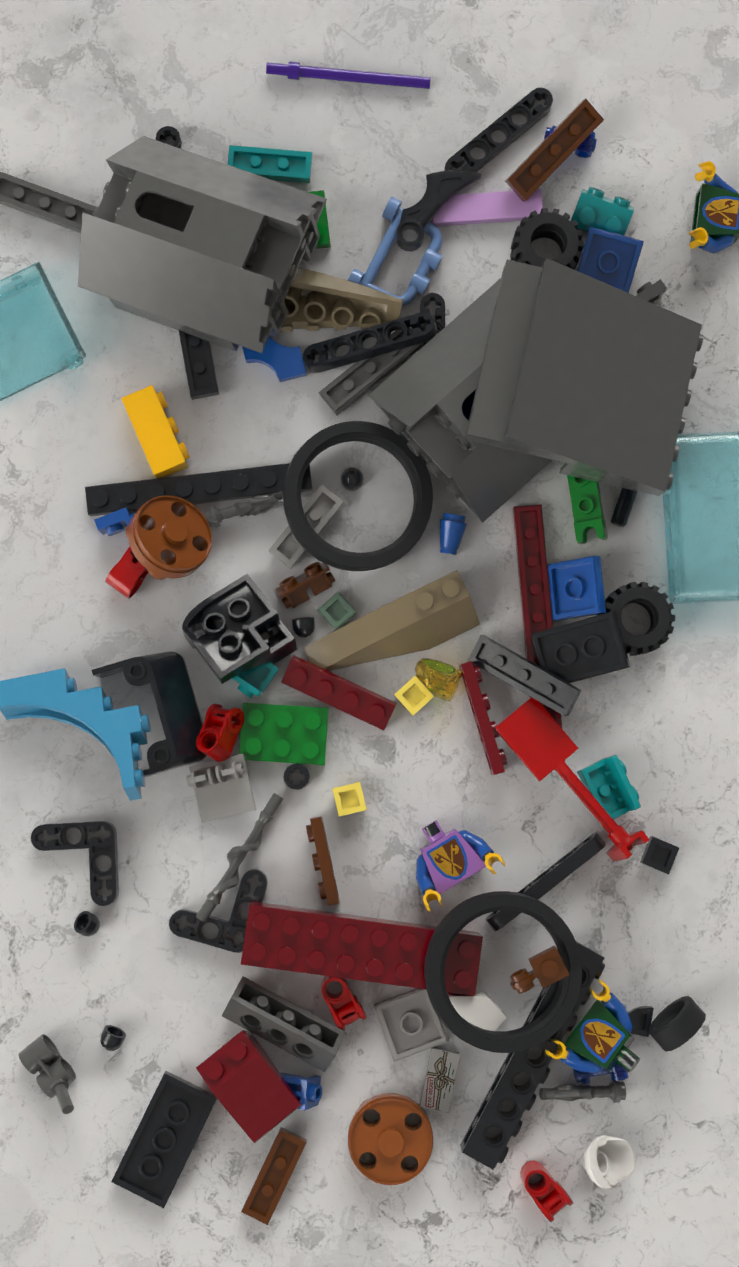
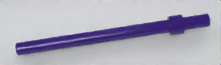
[266,61,431,89]

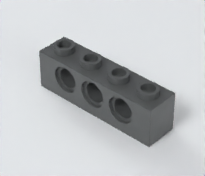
[222,976,346,1072]

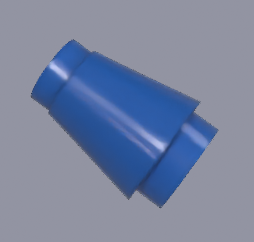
[439,513,467,555]

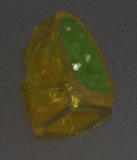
[415,658,462,702]

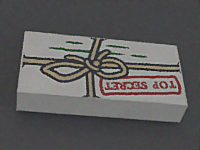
[420,1047,460,1113]

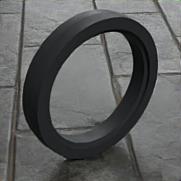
[283,421,433,571]
[424,891,582,1053]

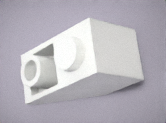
[447,992,507,1031]

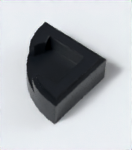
[628,1006,654,1037]

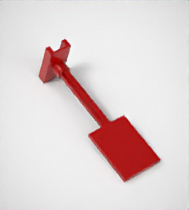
[494,697,650,862]

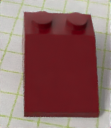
[196,1030,302,1143]

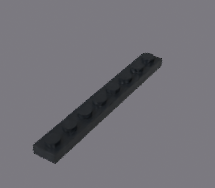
[85,463,313,516]

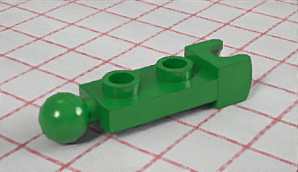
[567,475,608,544]

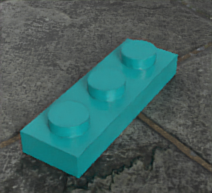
[227,145,312,183]

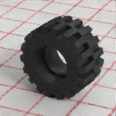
[510,208,584,270]
[598,582,675,656]

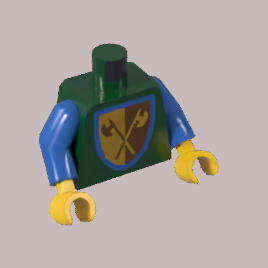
[688,161,739,254]
[545,980,640,1074]

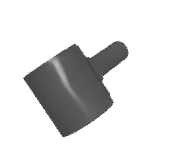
[18,1034,76,1114]

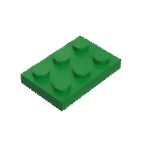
[239,703,329,765]

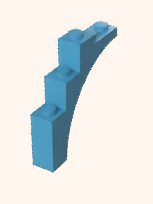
[0,668,151,801]

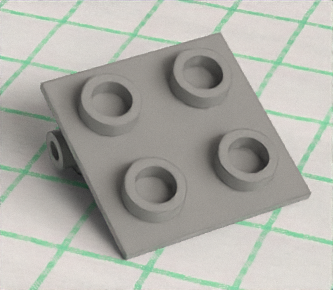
[186,754,256,823]

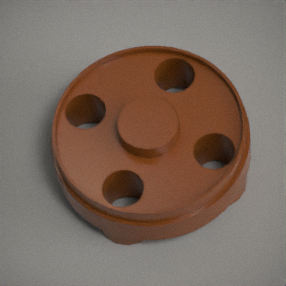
[126,496,212,580]
[348,1093,433,1185]

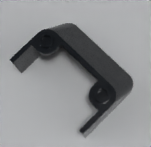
[92,651,207,778]

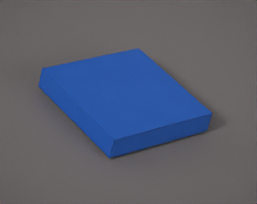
[577,227,644,293]
[547,556,606,621]

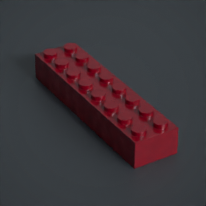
[240,901,483,996]

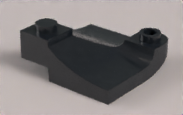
[182,574,297,684]

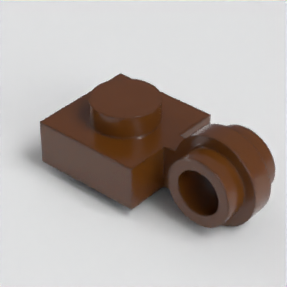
[510,945,570,994]

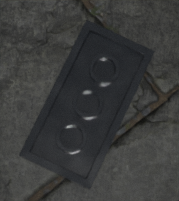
[111,1071,217,1208]

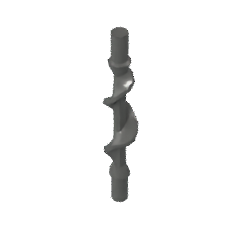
[196,793,283,923]

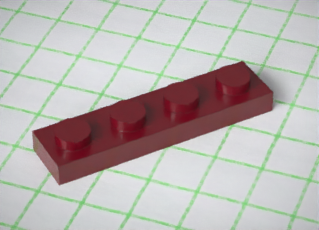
[281,655,397,731]
[459,661,508,775]

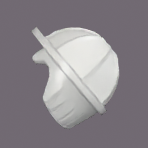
[583,1135,635,1189]

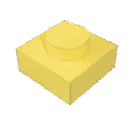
[394,676,434,716]
[332,782,367,817]

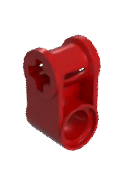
[105,547,149,599]
[196,704,244,762]
[321,976,367,1031]
[520,1160,574,1222]

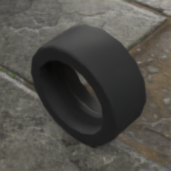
[648,996,706,1051]

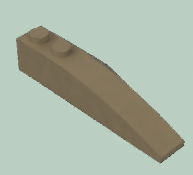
[281,267,403,332]
[303,570,480,671]

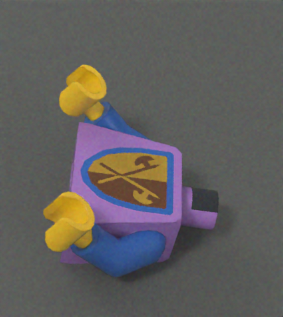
[416,820,506,911]

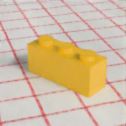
[121,385,190,479]

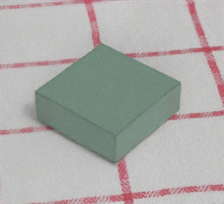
[317,591,357,631]

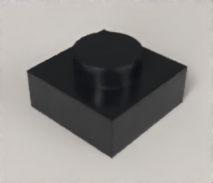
[640,836,679,875]

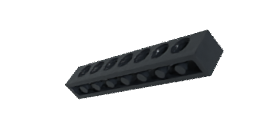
[460,941,605,1170]

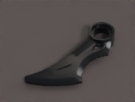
[396,170,482,252]

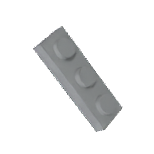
[269,485,344,569]

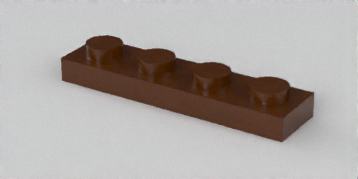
[505,99,604,202]

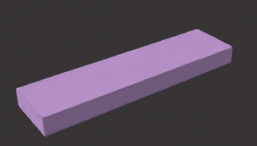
[432,189,543,227]

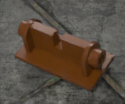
[275,562,336,609]

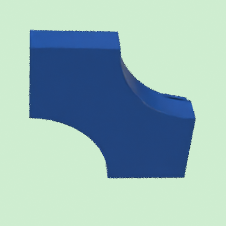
[242,336,307,382]

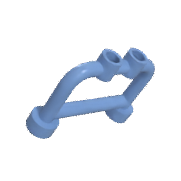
[348,197,443,307]

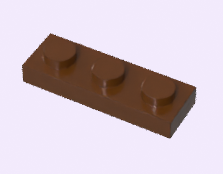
[306,816,340,906]
[241,1127,307,1225]

